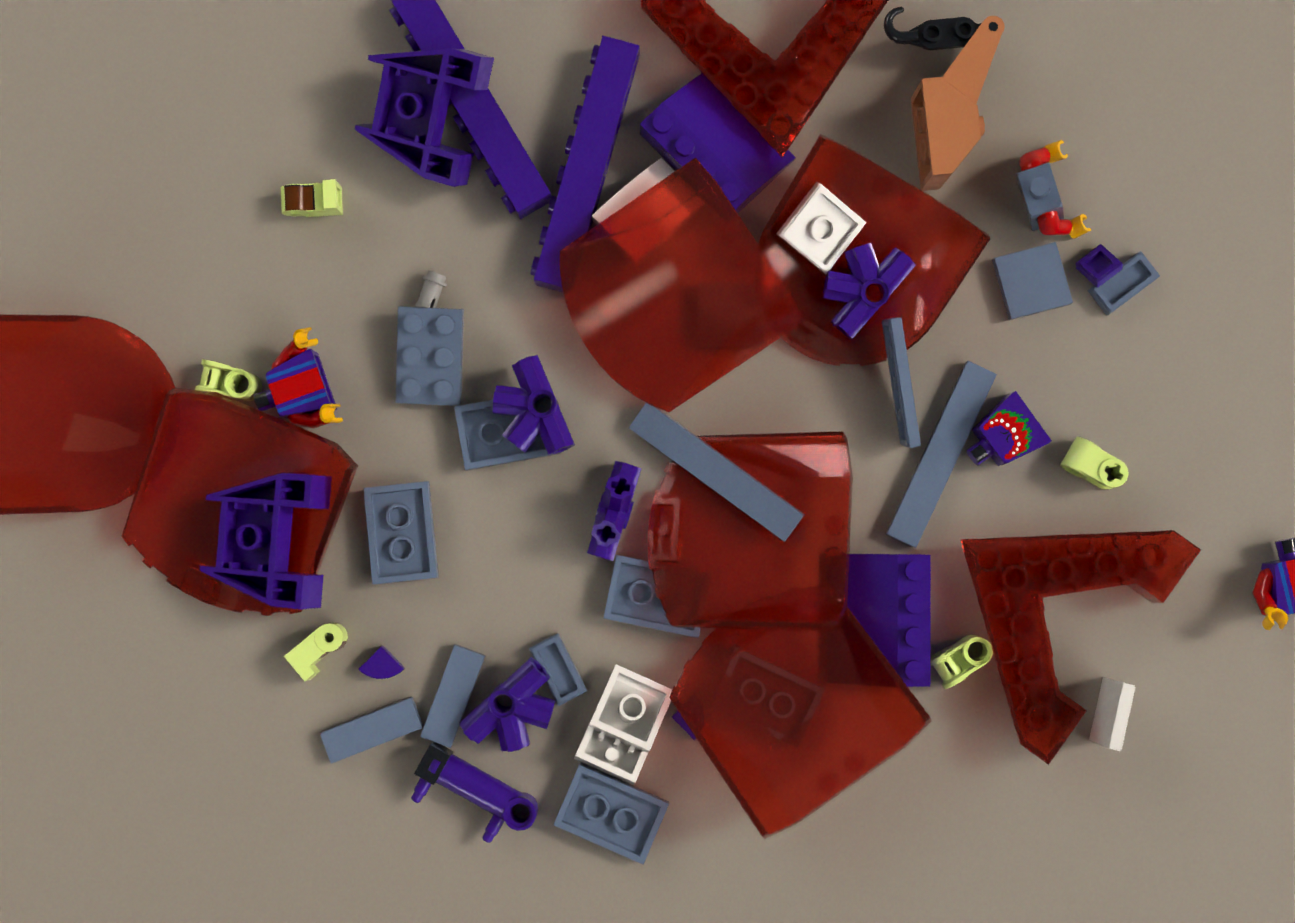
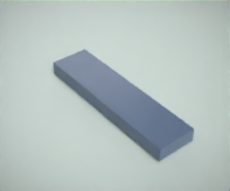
[882,317,921,448]

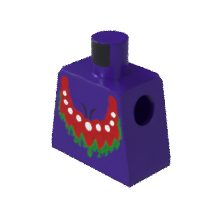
[966,391,1052,466]

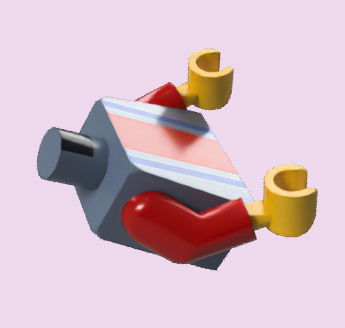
[1015,140,1091,239]

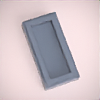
[1087,251,1160,315]
[529,633,588,706]

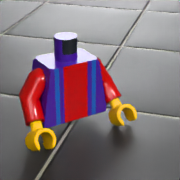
[254,327,343,429]
[1252,538,1295,630]

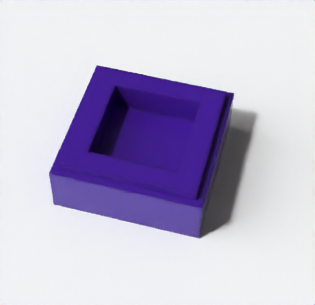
[1076,244,1123,288]

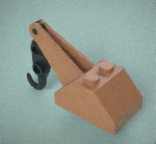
[883,7,1005,191]

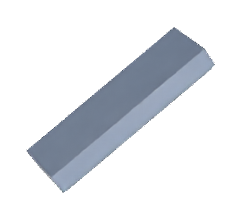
[420,644,486,748]
[320,697,424,764]

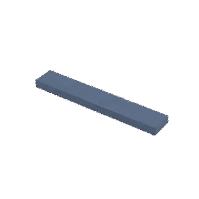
[886,361,997,548]
[629,402,805,542]

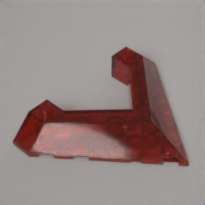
[641,0,889,158]
[960,530,1201,765]

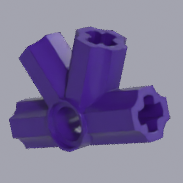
[822,243,916,340]
[493,355,575,456]
[587,460,642,561]
[459,657,556,752]

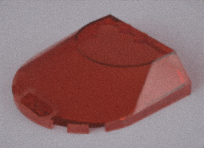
[754,134,990,366]
[0,314,179,515]

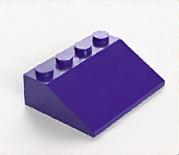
[640,69,796,224]
[827,553,931,687]

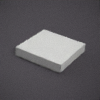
[777,182,866,274]
[1089,677,1135,751]

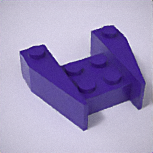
[355,49,494,187]
[200,473,332,609]

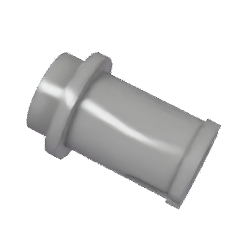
[415,270,447,308]

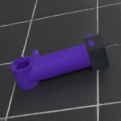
[411,742,538,843]

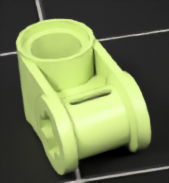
[194,359,262,401]
[1060,437,1129,490]
[931,634,993,689]

